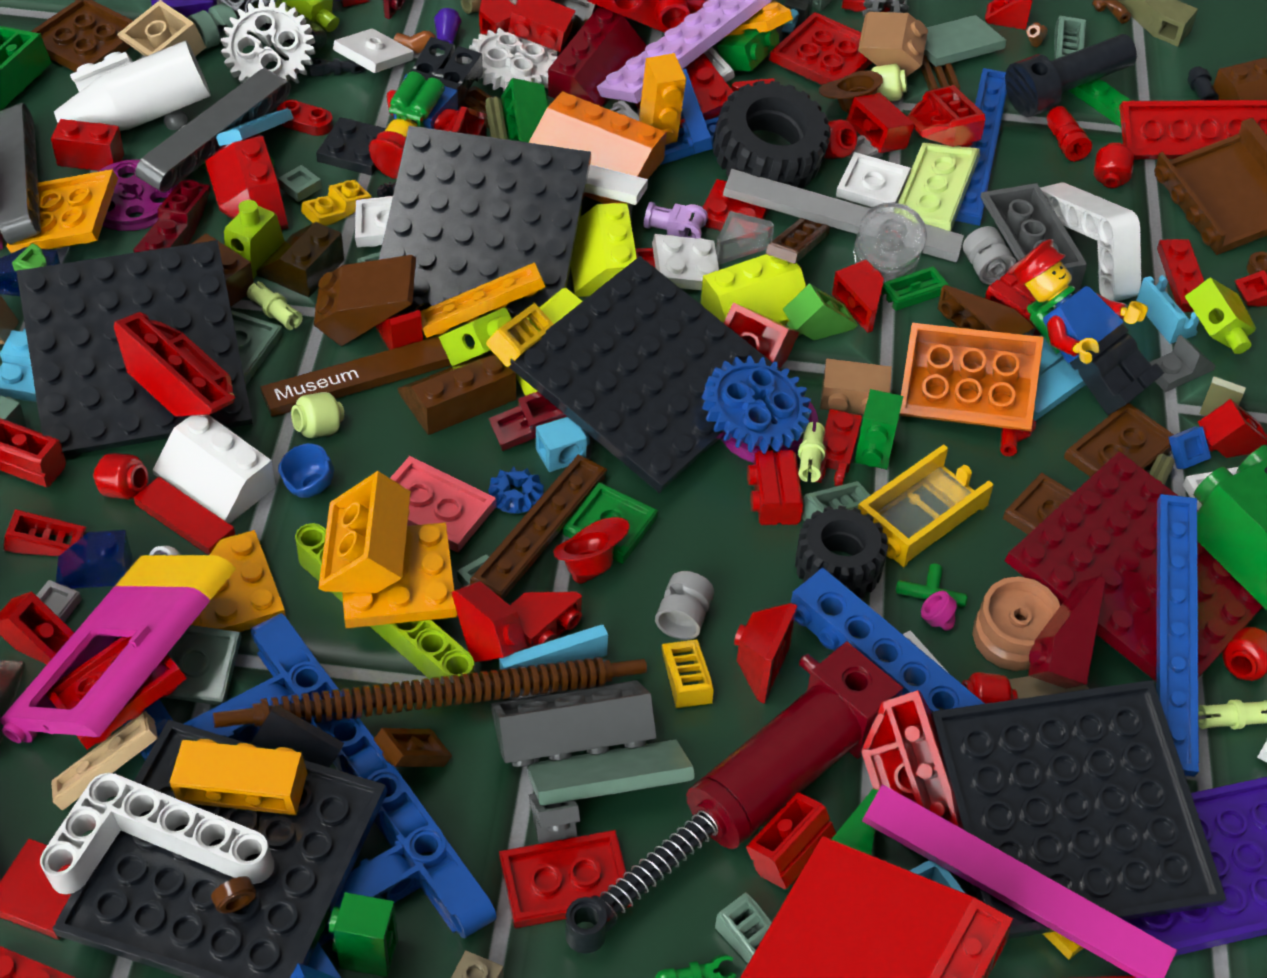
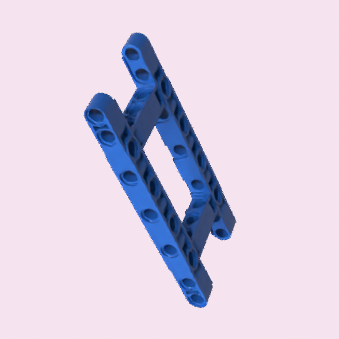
[123,613,497,978]

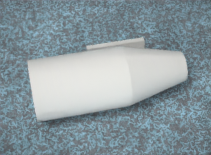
[54,40,211,131]

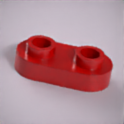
[277,100,333,136]

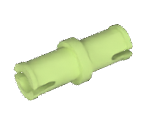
[247,281,303,330]
[798,422,826,482]
[1198,699,1267,730]

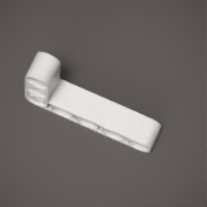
[1040,182,1141,302]
[40,773,274,894]

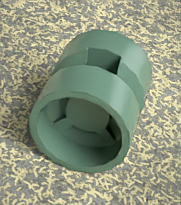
[188,3,238,51]

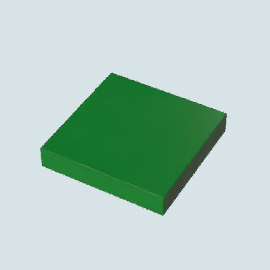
[563,482,658,564]

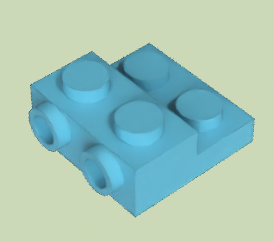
[0,328,37,402]

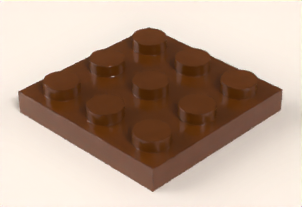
[30,0,133,72]

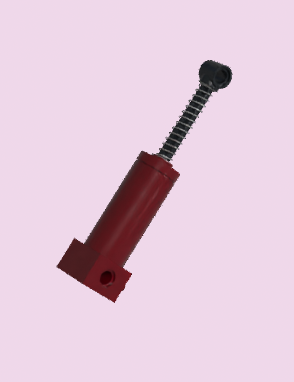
[565,641,903,954]

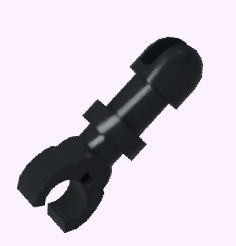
[309,58,365,76]

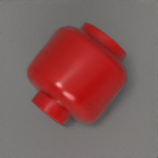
[824,119,858,159]
[1094,142,1134,188]
[93,453,148,500]
[1222,627,1267,681]
[962,672,1017,704]

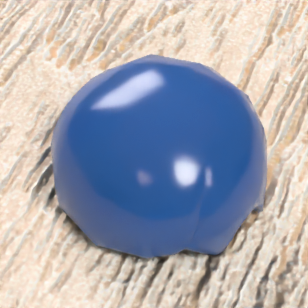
[278,443,334,498]

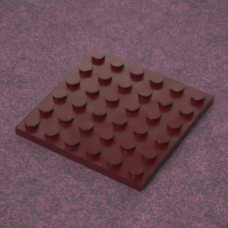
[1004,451,1263,681]

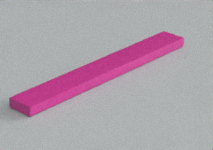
[862,784,1177,978]

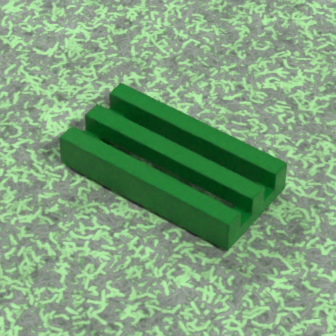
[881,266,950,311]

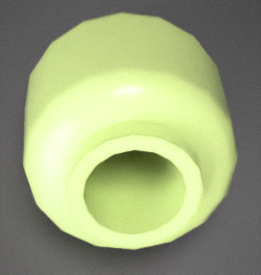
[871,64,907,102]
[291,392,344,438]

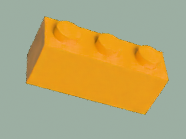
[639,53,686,145]
[169,739,308,815]

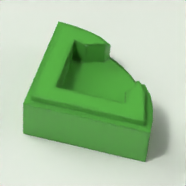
[12,243,47,271]

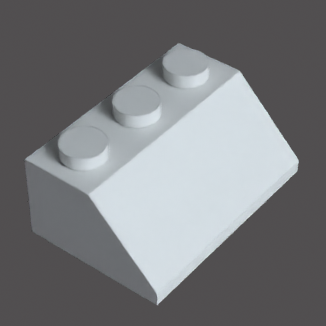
[153,415,276,524]

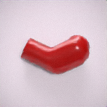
[1000,419,1036,456]

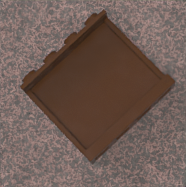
[1154,118,1267,255]

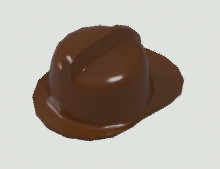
[819,71,883,113]

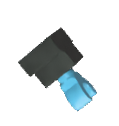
[781,0,813,34]

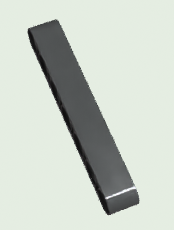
[135,68,291,193]
[0,103,41,245]

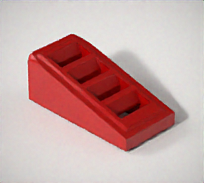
[3,509,86,558]

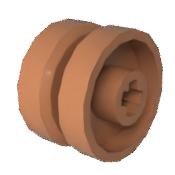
[972,576,1060,671]

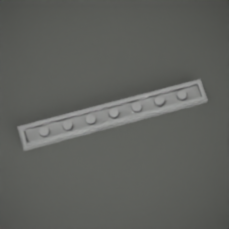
[723,169,964,262]

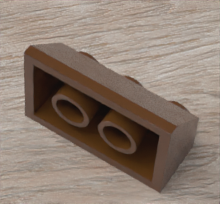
[398,352,516,435]

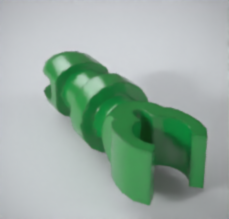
[655,954,737,978]

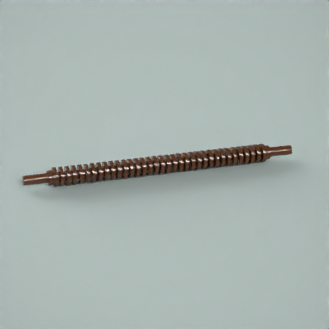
[213,657,647,728]

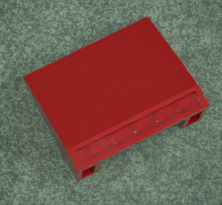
[740,836,1013,978]

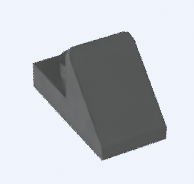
[1149,335,1216,392]
[529,794,580,844]

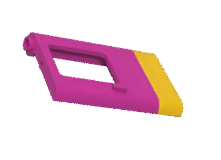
[1,555,236,743]

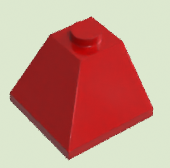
[724,302,800,368]
[734,603,798,704]

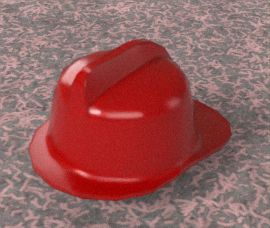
[553,517,630,584]

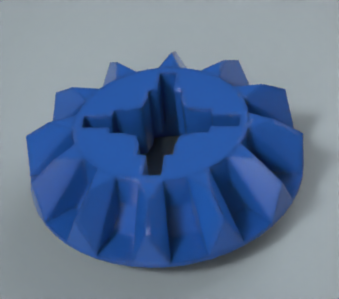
[488,466,543,514]

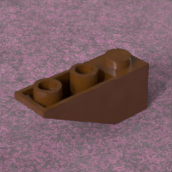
[937,285,1035,336]

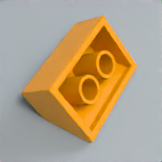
[318,471,411,593]

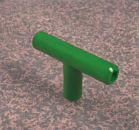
[895,563,968,608]

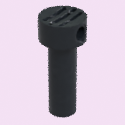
[1005,34,1137,117]

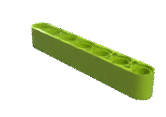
[295,523,474,680]

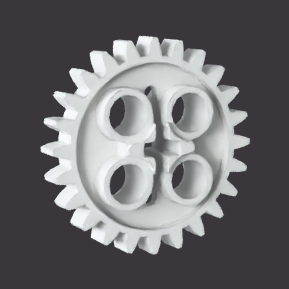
[221,0,316,84]
[468,28,558,91]

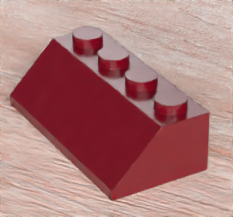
[548,7,647,107]

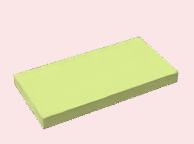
[893,143,980,231]

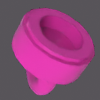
[921,591,957,631]

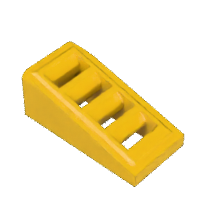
[486,303,554,367]
[661,639,714,708]

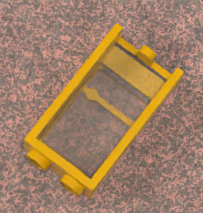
[857,444,994,568]

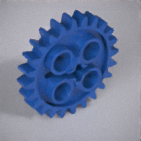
[702,356,812,454]

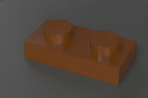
[373,728,452,767]

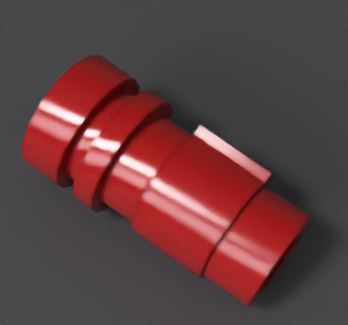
[1047,106,1092,161]

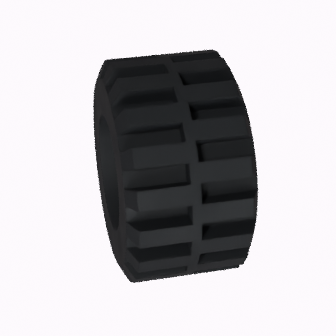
[795,506,888,598]

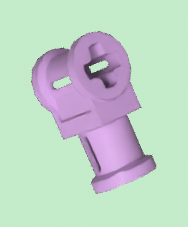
[644,202,708,239]

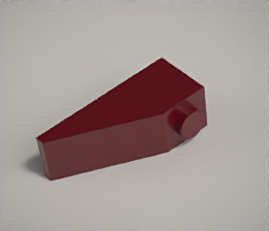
[1028,576,1106,689]

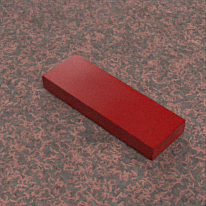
[133,477,235,555]

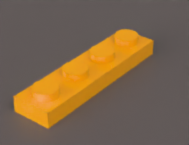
[420,262,545,338]

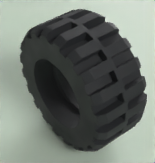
[713,81,831,188]

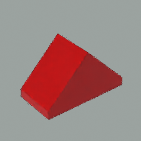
[985,0,1033,30]
[376,310,423,350]

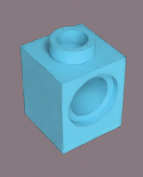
[536,417,590,472]

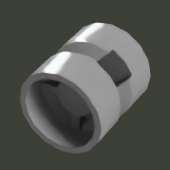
[963,226,1016,285]
[655,571,714,640]

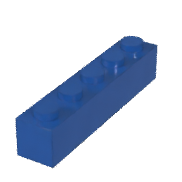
[680,69,713,154]

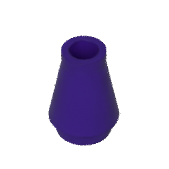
[434,8,462,50]

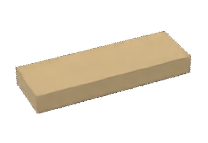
[51,711,158,811]

